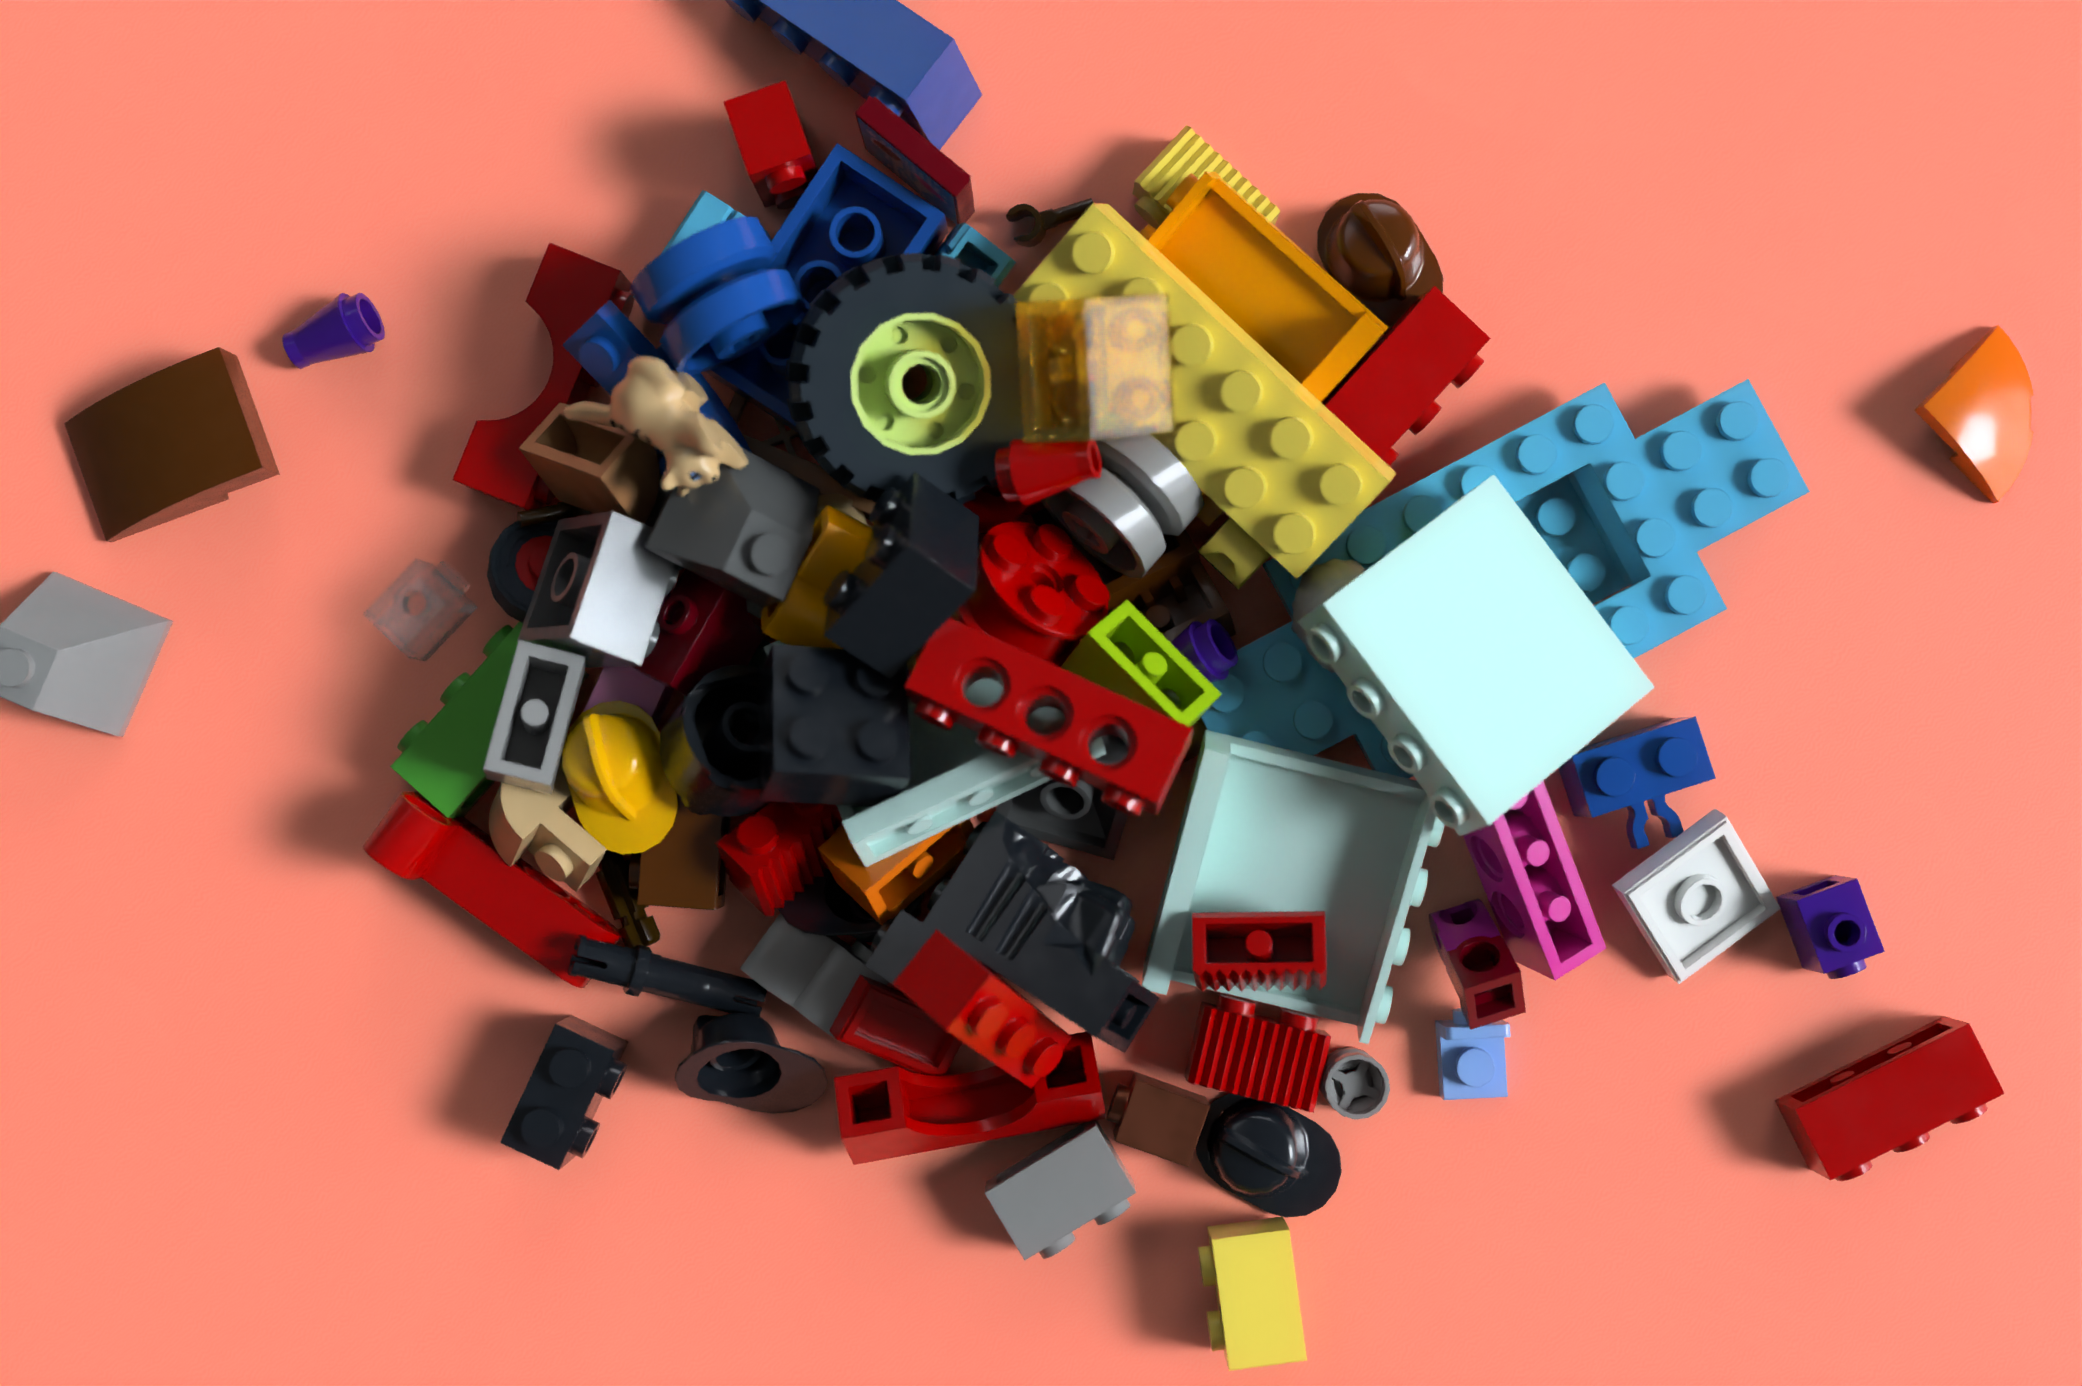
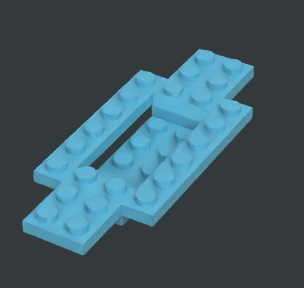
[1201,379,1810,779]

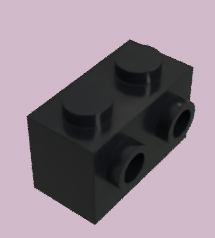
[500,1015,629,1170]

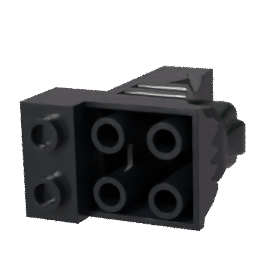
[865,811,1160,1053]

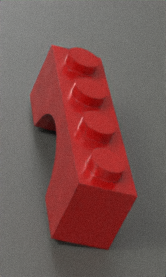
[452,242,634,510]
[834,1031,1107,1165]

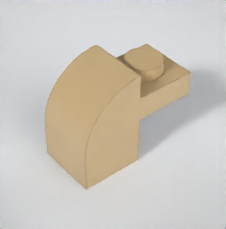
[489,758,607,892]

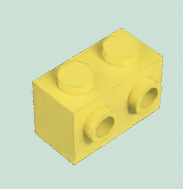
[1198,1216,1307,1371]

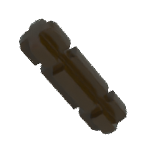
[595,850,660,948]

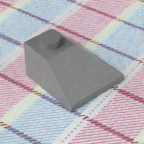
[0,571,173,737]

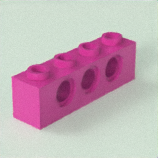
[1463,781,1606,980]

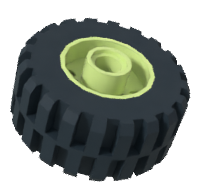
[785,253,1046,504]

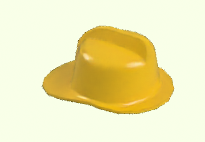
[562,700,678,855]

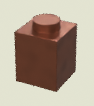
[1106,1071,1210,1168]

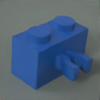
[1558,716,1716,849]

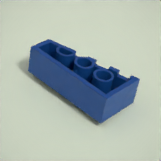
[725,0,982,150]

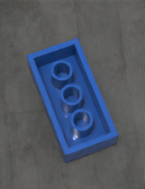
[704,143,948,434]

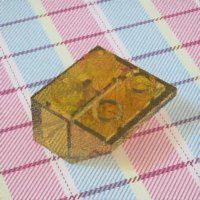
[1016,292,1175,443]

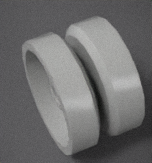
[1040,411,1205,578]

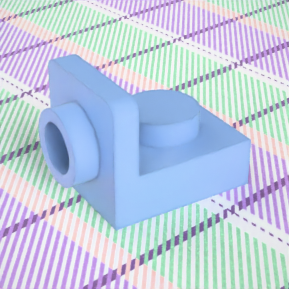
[1435,1008,1511,1100]

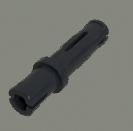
[568,934,767,1016]

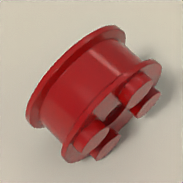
[955,522,1110,667]

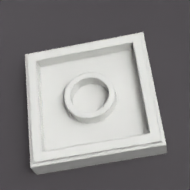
[1612,809,1781,984]

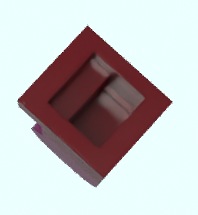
[1429,898,1526,1030]

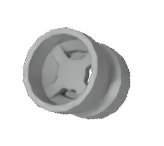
[1319,1047,1390,1120]

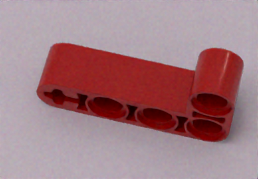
[362,791,621,988]

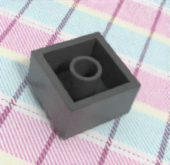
[517,511,680,668]

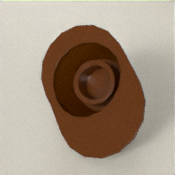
[1317,193,1443,334]

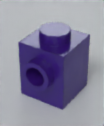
[1776,875,1885,979]

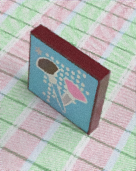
[855,96,975,225]

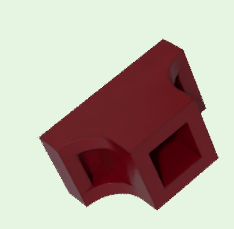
[631,569,766,696]

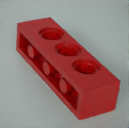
[905,617,1193,817]

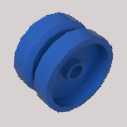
[630,216,806,375]

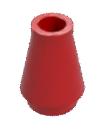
[995,438,1102,506]

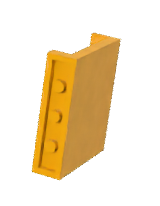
[1042,171,1389,527]

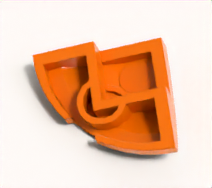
[1914,325,2034,503]

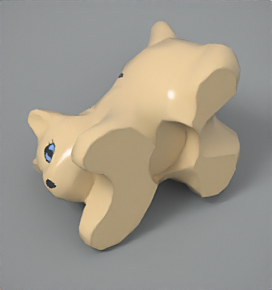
[564,355,748,497]

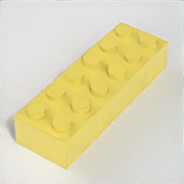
[1013,204,1396,579]

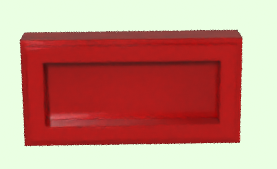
[829,974,963,1076]

